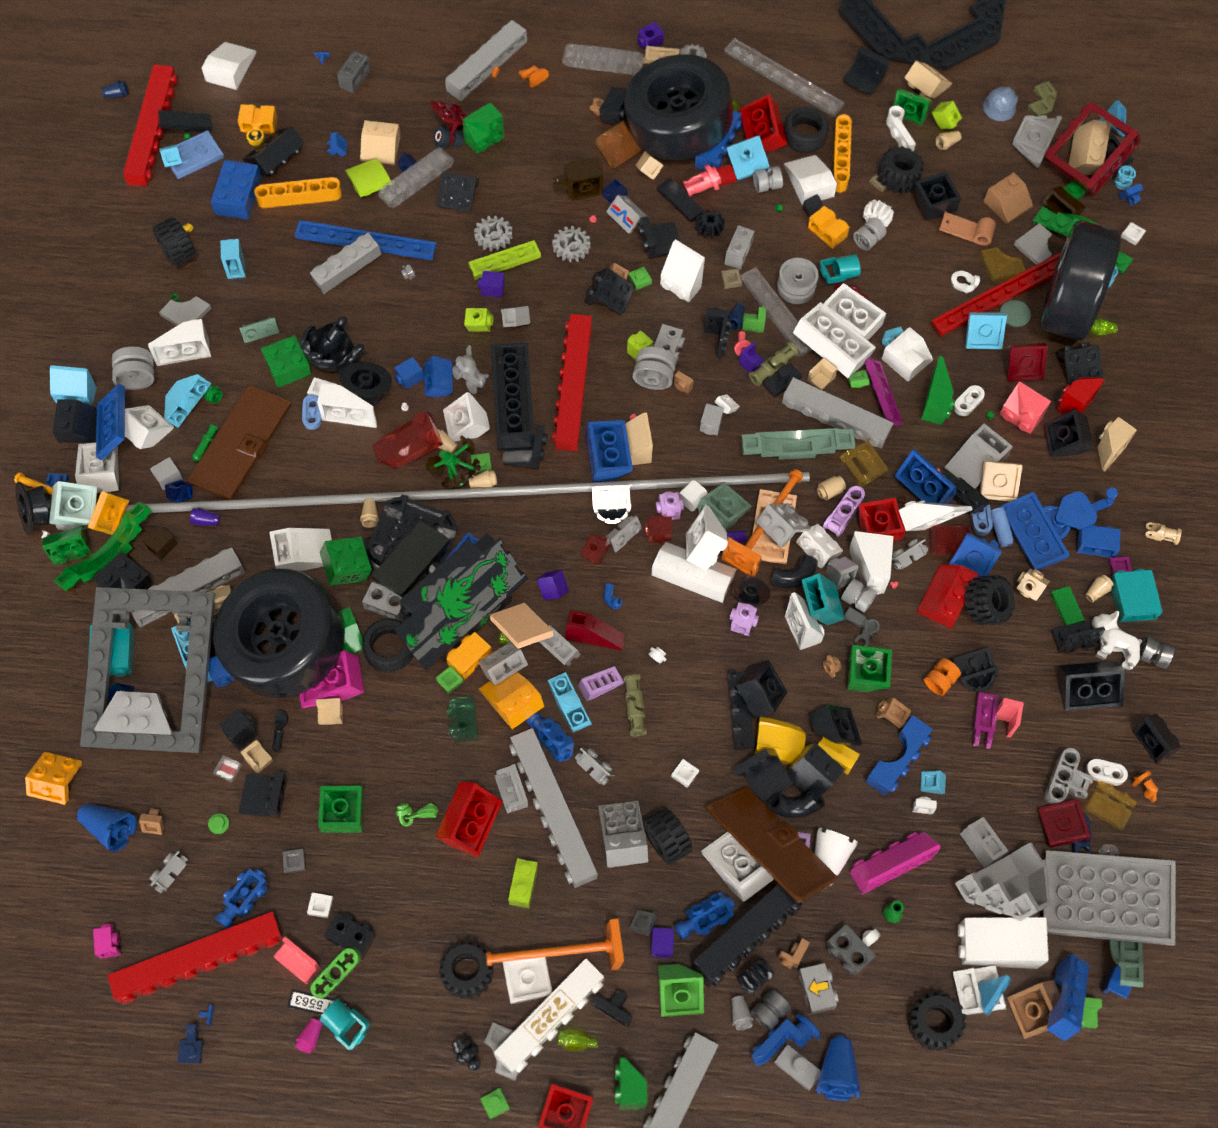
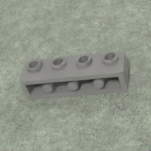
[310,233,382,294]

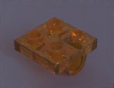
[594,121,641,169]

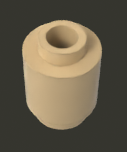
[817,476,846,500]

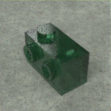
[447,696,479,743]

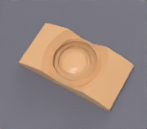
[752,489,797,565]

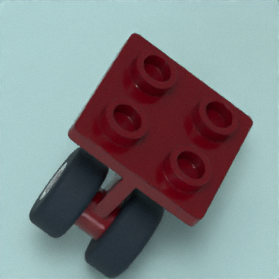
[430,100,467,148]

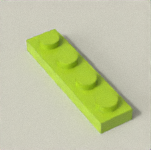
[469,240,541,280]

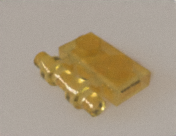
[1085,781,1137,830]

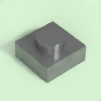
[282,849,306,874]
[629,910,658,936]

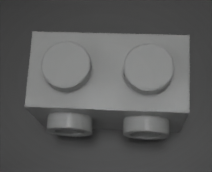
[654,324,685,363]

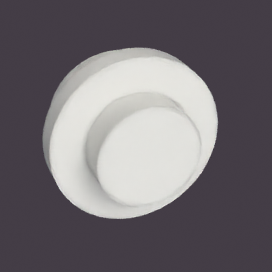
[648,647,667,664]

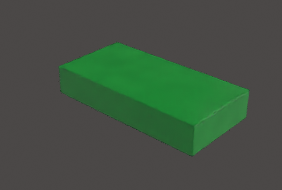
[1050,586,1085,626]

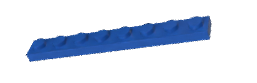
[295,220,437,261]

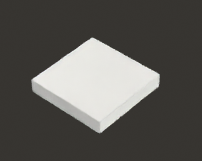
[503,957,552,1004]

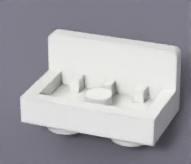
[796,524,843,568]

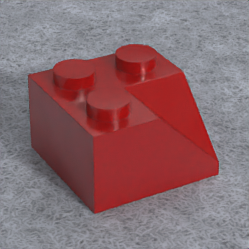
[1056,377,1104,415]
[858,497,906,542]
[538,1084,594,1128]

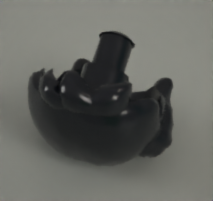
[299,316,364,374]

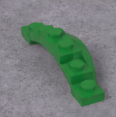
[1032,207,1133,275]
[53,501,152,591]

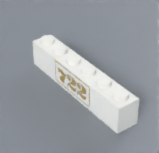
[494,959,604,1074]

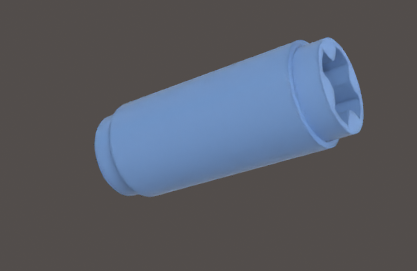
[991,507,1014,547]

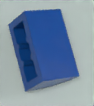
[424,356,453,397]

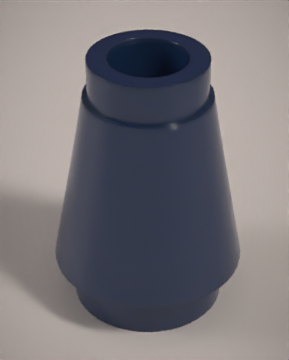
[101,80,129,98]
[728,303,745,330]

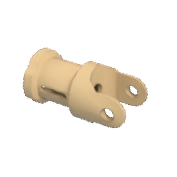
[1145,522,1182,545]

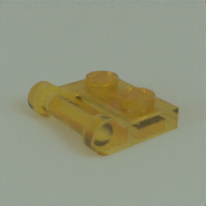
[839,441,889,487]

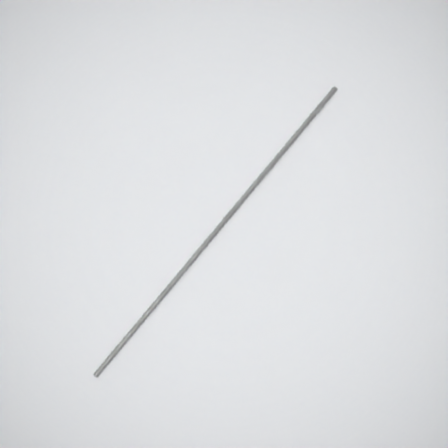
[124,472,809,514]

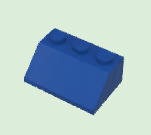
[585,420,633,482]
[895,449,956,504]

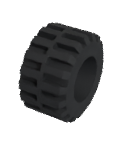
[877,146,924,193]
[153,217,195,267]
[965,575,1015,625]
[643,807,692,865]
[439,940,494,999]
[908,991,966,1051]

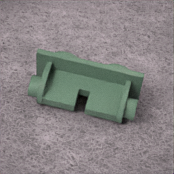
[240,317,279,343]

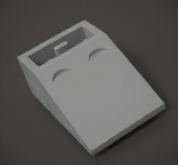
[944,424,1013,489]
[598,801,648,868]

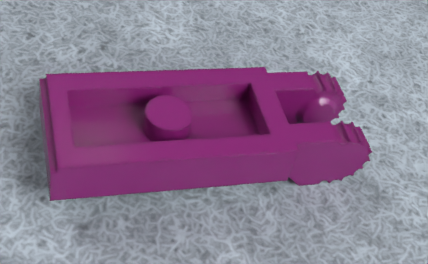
[973,692,999,749]

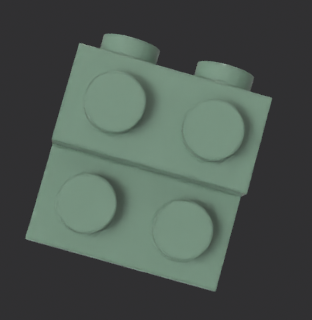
[697,482,752,531]

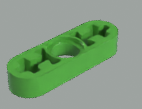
[311,947,361,999]

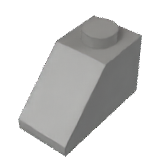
[826,557,859,590]

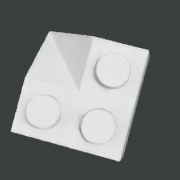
[882,327,933,382]

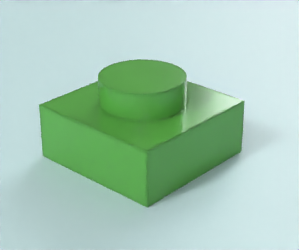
[628,267,652,290]
[848,370,869,388]
[471,453,492,474]
[436,666,464,695]
[480,1088,510,1120]

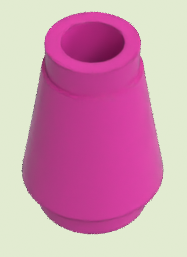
[295,1018,323,1053]

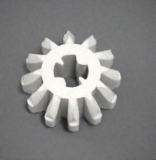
[863,200,894,227]

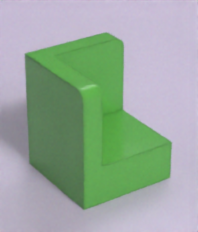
[742,307,766,332]
[1082,997,1102,1029]

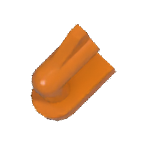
[519,66,549,88]
[1132,771,1158,803]

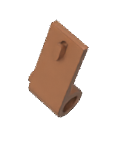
[939,212,996,245]

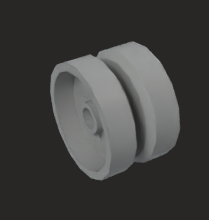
[777,258,818,304]
[111,347,154,390]
[633,347,676,390]

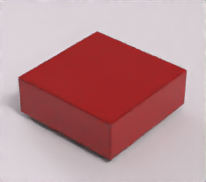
[716,165,737,186]

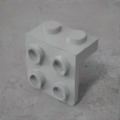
[755,503,811,547]

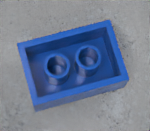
[211,160,262,220]

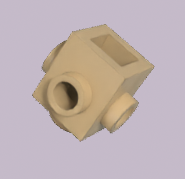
[1017,569,1050,601]

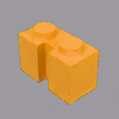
[238,105,277,134]
[808,206,849,249]
[446,632,492,680]

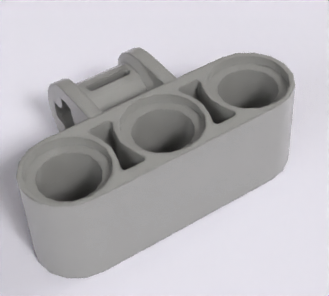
[1044,748,1093,805]

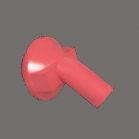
[734,331,751,356]

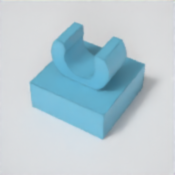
[160,145,182,167]

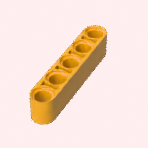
[832,115,851,193]
[254,177,342,208]

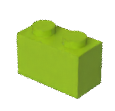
[508,858,538,909]

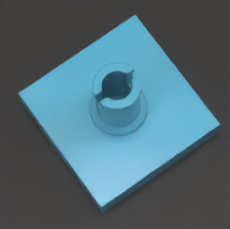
[727,136,770,181]
[965,312,1007,349]

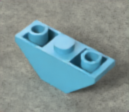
[164,374,211,428]
[548,672,591,733]

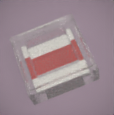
[213,755,242,783]

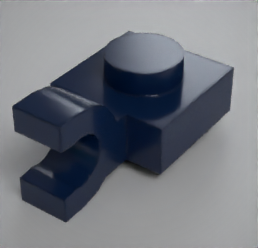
[177,1024,203,1064]

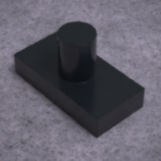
[763,363,803,398]
[591,990,633,1028]

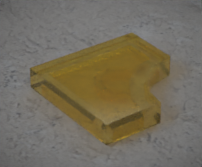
[980,247,1026,282]

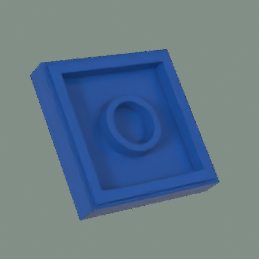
[948,532,1002,577]

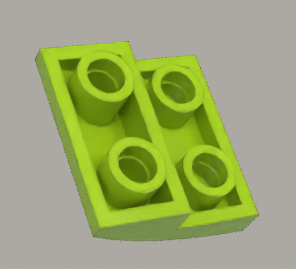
[345,158,392,197]

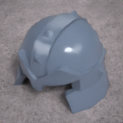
[983,86,1018,121]

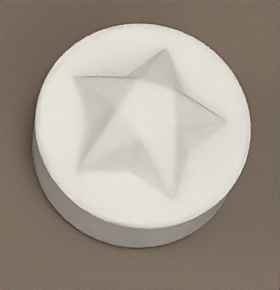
[862,929,881,947]

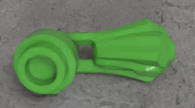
[396,802,438,826]

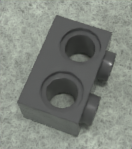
[337,51,371,93]
[826,924,876,976]

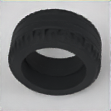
[784,107,829,153]
[362,618,413,672]

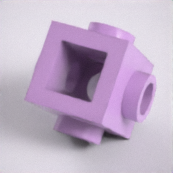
[656,492,684,521]
[730,603,759,636]

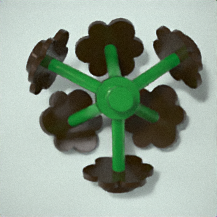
[426,435,481,489]

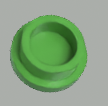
[208,814,229,834]

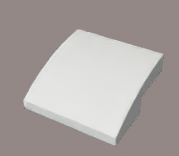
[953,965,1006,1015]

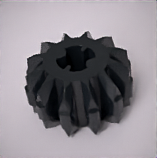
[695,209,725,239]
[737,959,774,994]

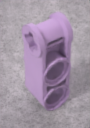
[823,486,865,538]

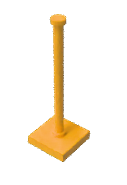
[14,472,129,535]

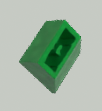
[42,526,92,565]
[615,1058,647,1109]

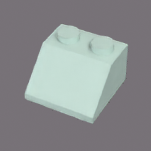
[49,481,97,526]

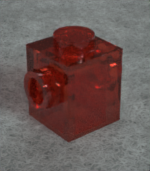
[645,515,672,544]
[580,533,611,564]

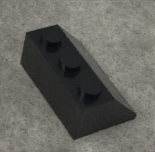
[242,126,304,175]
[1058,661,1125,711]

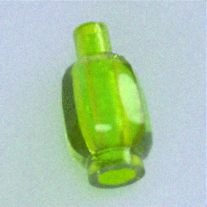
[558,1028,598,1051]

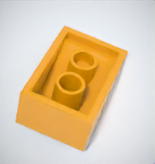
[479,672,545,729]

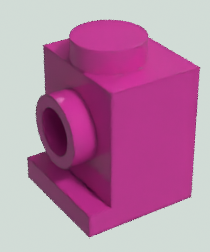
[93,924,121,959]

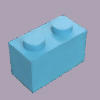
[221,239,246,279]

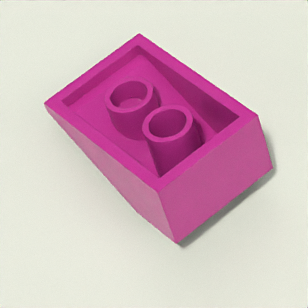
[300,650,364,708]

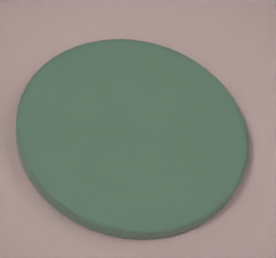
[1000,300,1031,327]

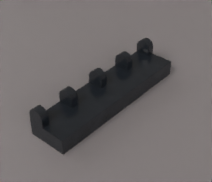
[727,669,755,750]

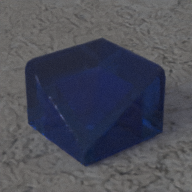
[603,179,627,203]
[165,480,193,503]

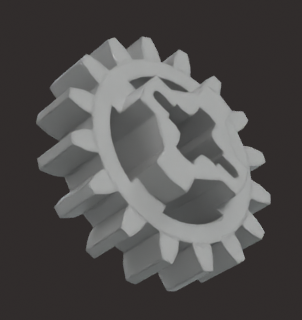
[474,215,512,252]
[552,226,591,262]

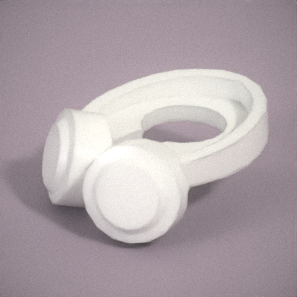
[951,271,980,294]

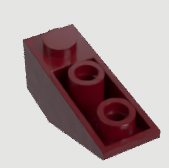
[565,610,625,651]

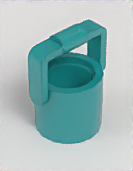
[819,254,861,284]
[320,999,370,1050]

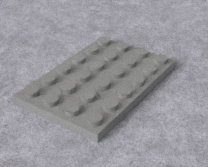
[1043,850,1176,946]

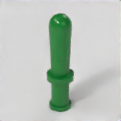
[192,424,218,462]

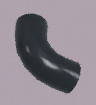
[771,555,818,589]
[767,789,825,818]

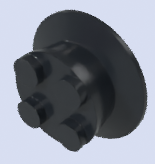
[339,362,392,407]
[15,482,51,535]

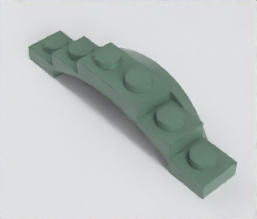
[741,428,855,460]
[1110,940,1143,987]

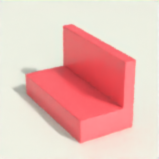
[996,698,1024,738]
[273,937,320,984]

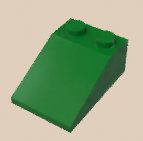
[921,355,955,425]

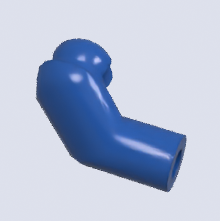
[603,583,623,610]

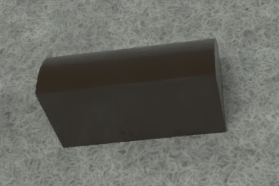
[1042,186,1086,215]

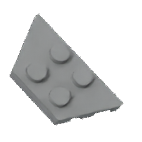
[1012,116,1062,168]
[94,691,174,735]

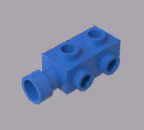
[526,712,574,763]
[214,868,268,929]
[674,891,735,940]

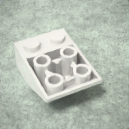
[270,528,332,571]

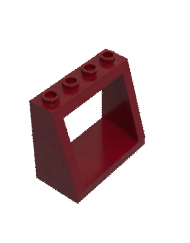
[1045,101,1141,197]

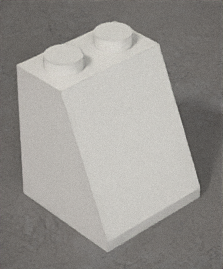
[849,531,893,594]

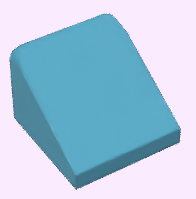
[921,771,946,794]

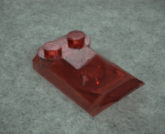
[372,411,443,469]

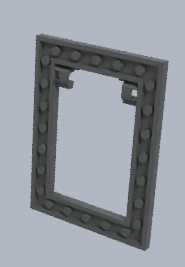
[80,587,215,753]

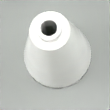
[815,827,858,888]

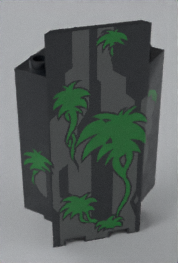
[395,533,528,671]

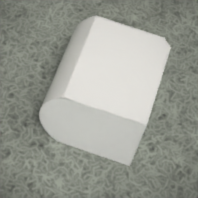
[679,480,708,511]

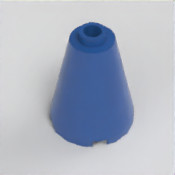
[77,803,137,852]
[816,1035,861,1101]

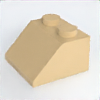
[905,61,952,99]
[360,121,400,165]
[625,412,653,465]
[1097,417,1137,472]

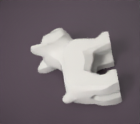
[1092,611,1142,670]

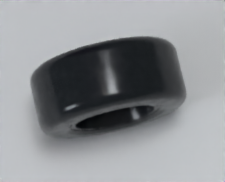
[624,54,734,160]
[1040,220,1121,341]
[213,568,345,698]

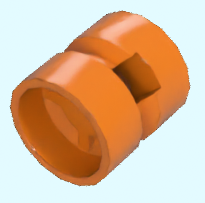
[924,658,961,696]

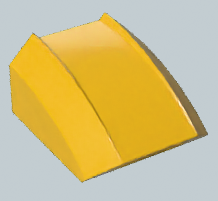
[755,717,806,765]

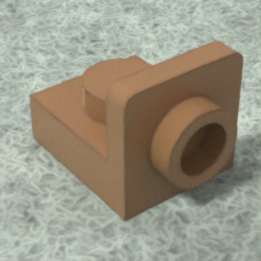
[875,698,911,728]
[778,938,810,969]

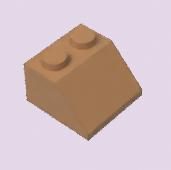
[984,172,1033,224]
[1007,980,1060,1039]

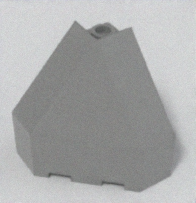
[955,842,1050,921]

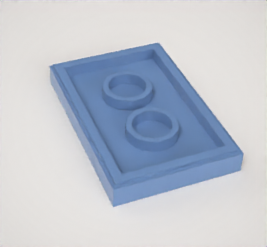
[170,130,224,179]

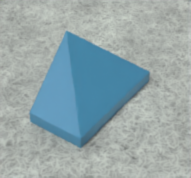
[1100,100,1127,137]
[978,975,1011,1016]

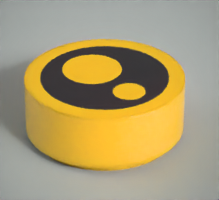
[247,128,265,146]

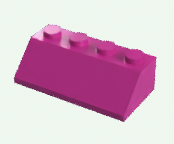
[850,832,941,895]

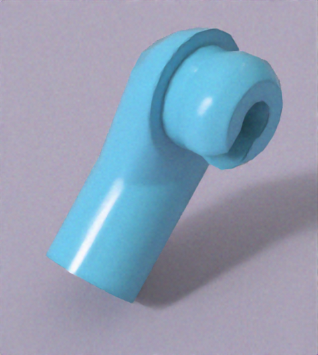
[882,327,903,347]

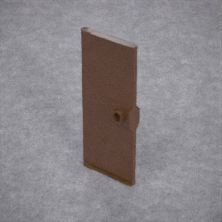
[186,385,292,500]
[706,786,838,903]

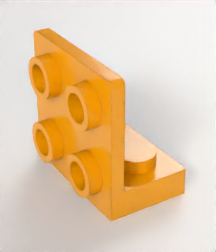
[25,752,82,805]

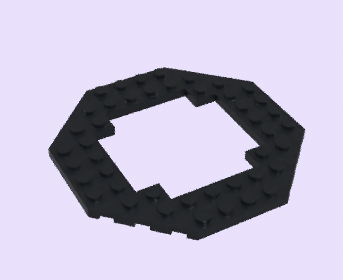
[839,0,1006,70]

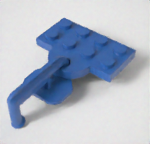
[999,487,1118,571]

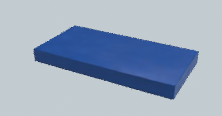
[96,383,125,460]

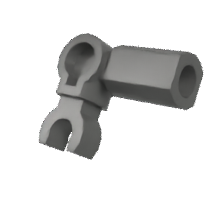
[844,606,880,647]

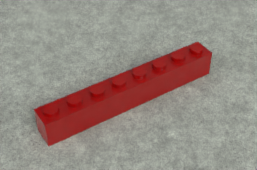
[123,65,178,186]
[552,314,592,451]
[107,911,283,1004]

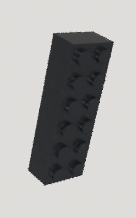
[491,342,534,449]
[691,884,803,988]

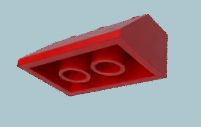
[740,94,787,152]
[916,565,979,629]
[435,782,503,857]

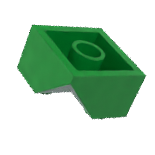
[463,103,504,154]
[847,645,892,692]
[318,786,365,833]

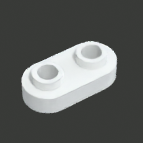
[954,385,985,416]
[1085,759,1128,786]

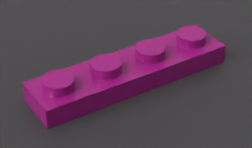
[865,358,903,427]

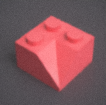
[999,381,1051,434]

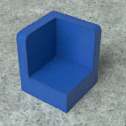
[1102,966,1132,999]

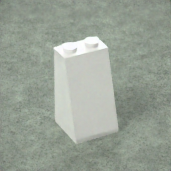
[958,918,1048,969]

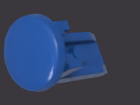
[751,1013,821,1066]

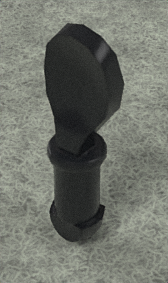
[272,710,288,752]

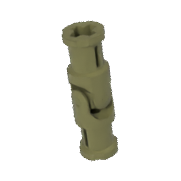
[748,342,799,386]
[624,674,647,737]

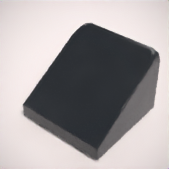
[802,194,824,218]

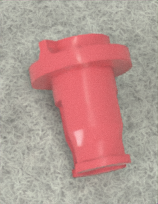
[683,164,722,197]

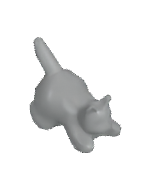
[452,345,489,394]

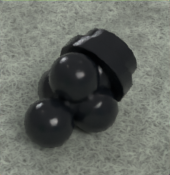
[452,1035,480,1071]

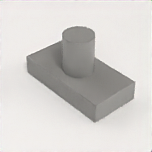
[774,1045,821,1091]

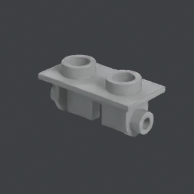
[604,515,642,553]
[892,538,928,570]
[575,748,615,785]
[149,851,188,893]

